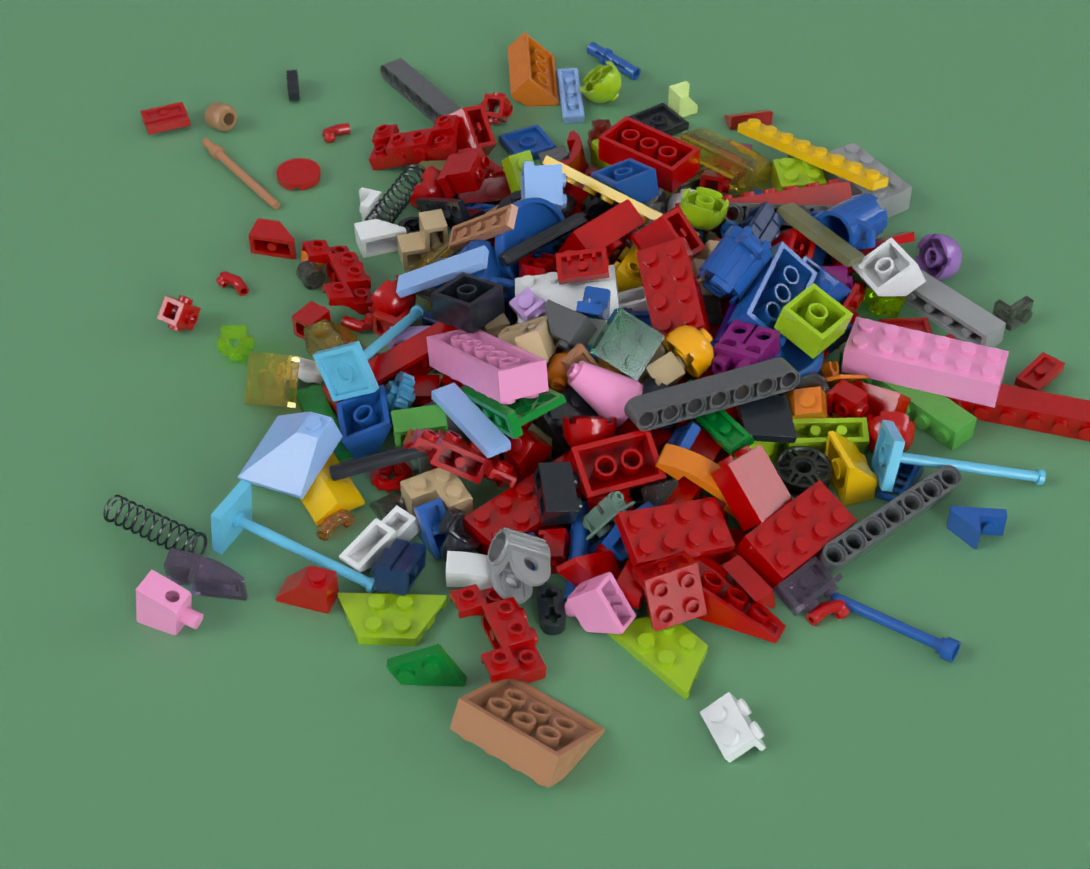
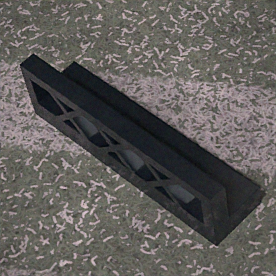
[415,196,485,227]

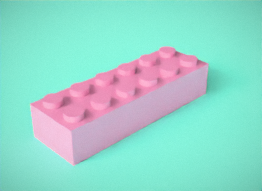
[841,317,1009,408]
[426,329,549,405]

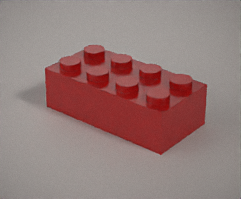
[598,116,700,193]
[636,236,712,350]
[734,480,857,591]

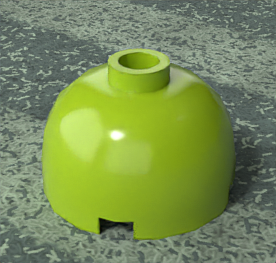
[579,61,622,104]
[680,187,729,231]

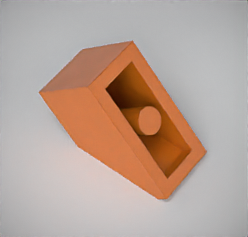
[781,386,828,418]

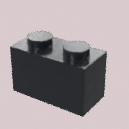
[533,462,582,525]

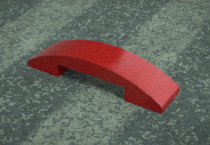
[560,131,586,191]

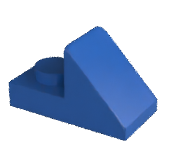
[576,286,611,320]
[413,498,446,559]
[947,506,1007,549]

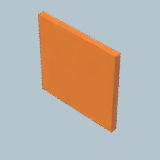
[814,361,868,389]

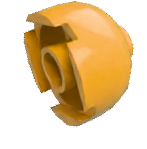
[662,325,714,378]

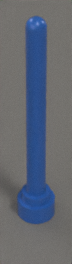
[830,592,961,663]

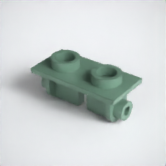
[582,491,635,540]

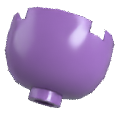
[915,234,962,281]

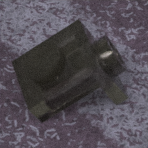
[993,296,1034,332]

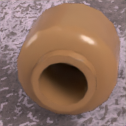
[205,102,237,132]

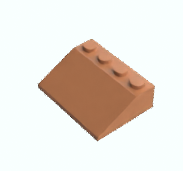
[450,679,605,788]

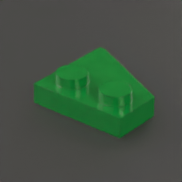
[386,644,467,687]

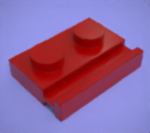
[140,102,191,135]

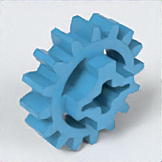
[386,371,415,415]

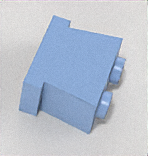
[521,161,567,211]

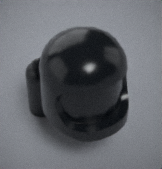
[438,508,480,562]

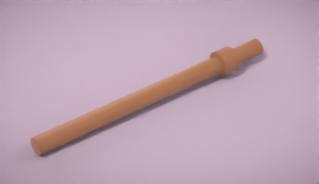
[202,138,280,210]

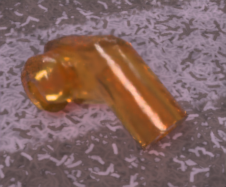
[316,509,355,541]

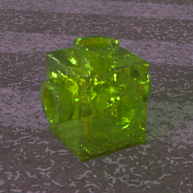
[217,325,254,361]

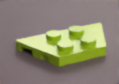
[338,592,447,646]
[607,616,708,700]

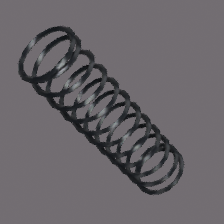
[364,165,424,224]
[103,495,207,561]

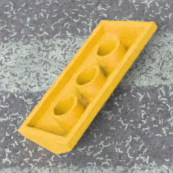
[299,452,365,526]

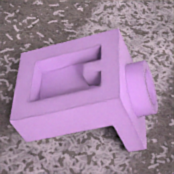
[509,287,547,322]

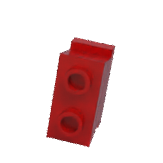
[437,147,490,198]

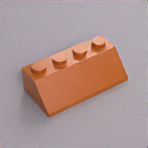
[508,32,559,107]

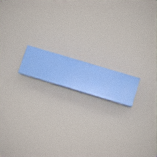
[557,68,585,124]
[396,245,489,298]
[432,383,511,458]

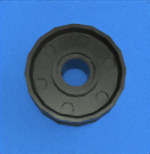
[775,446,832,498]

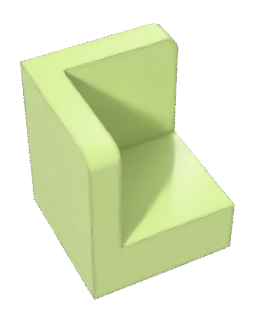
[668,81,698,117]

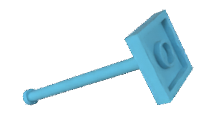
[313,305,425,402]
[870,420,1046,492]
[211,479,376,593]

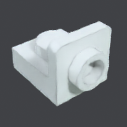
[359,187,383,222]
[282,355,323,389]

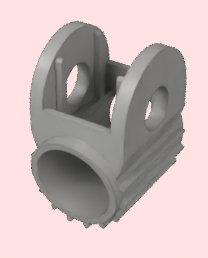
[487,527,551,604]

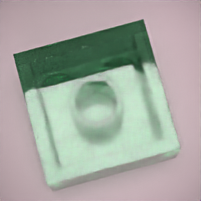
[589,308,665,381]

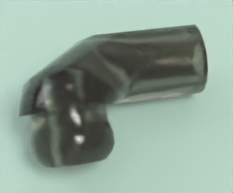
[794,373,830,394]

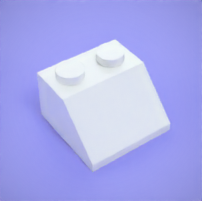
[852,237,926,296]

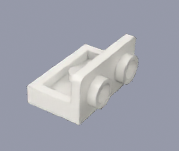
[700,692,766,763]

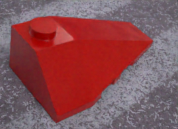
[693,555,786,644]

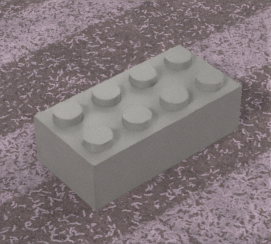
[822,142,912,218]

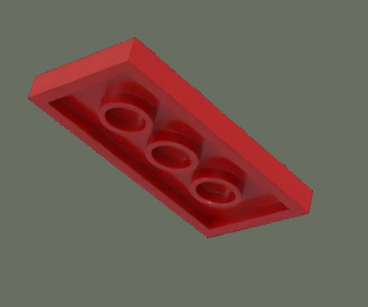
[614,497,735,568]

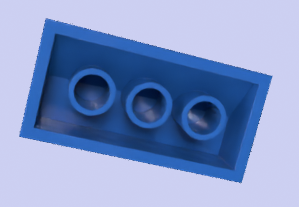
[727,241,818,347]

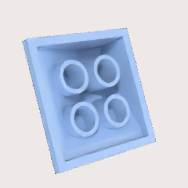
[238,412,343,499]

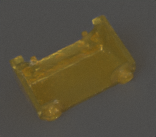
[677,127,773,197]

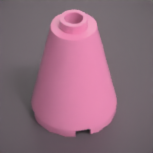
[567,361,643,427]

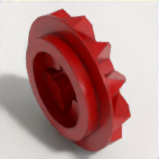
[370,462,413,494]

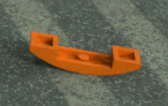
[655,444,736,518]

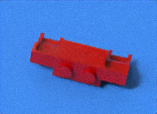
[368,114,460,170]
[457,172,511,204]
[302,239,373,315]
[403,428,517,489]
[450,584,546,683]

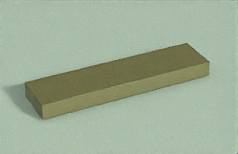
[777,202,865,267]

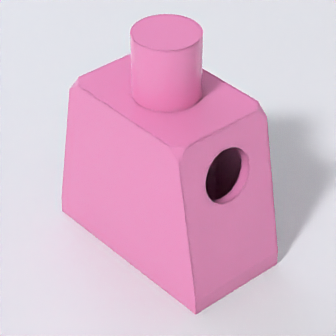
[136,569,203,635]
[564,572,636,634]

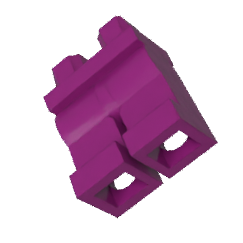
[712,319,780,374]

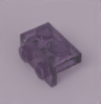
[773,556,843,616]

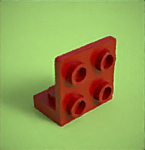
[555,246,610,285]
[631,551,707,631]

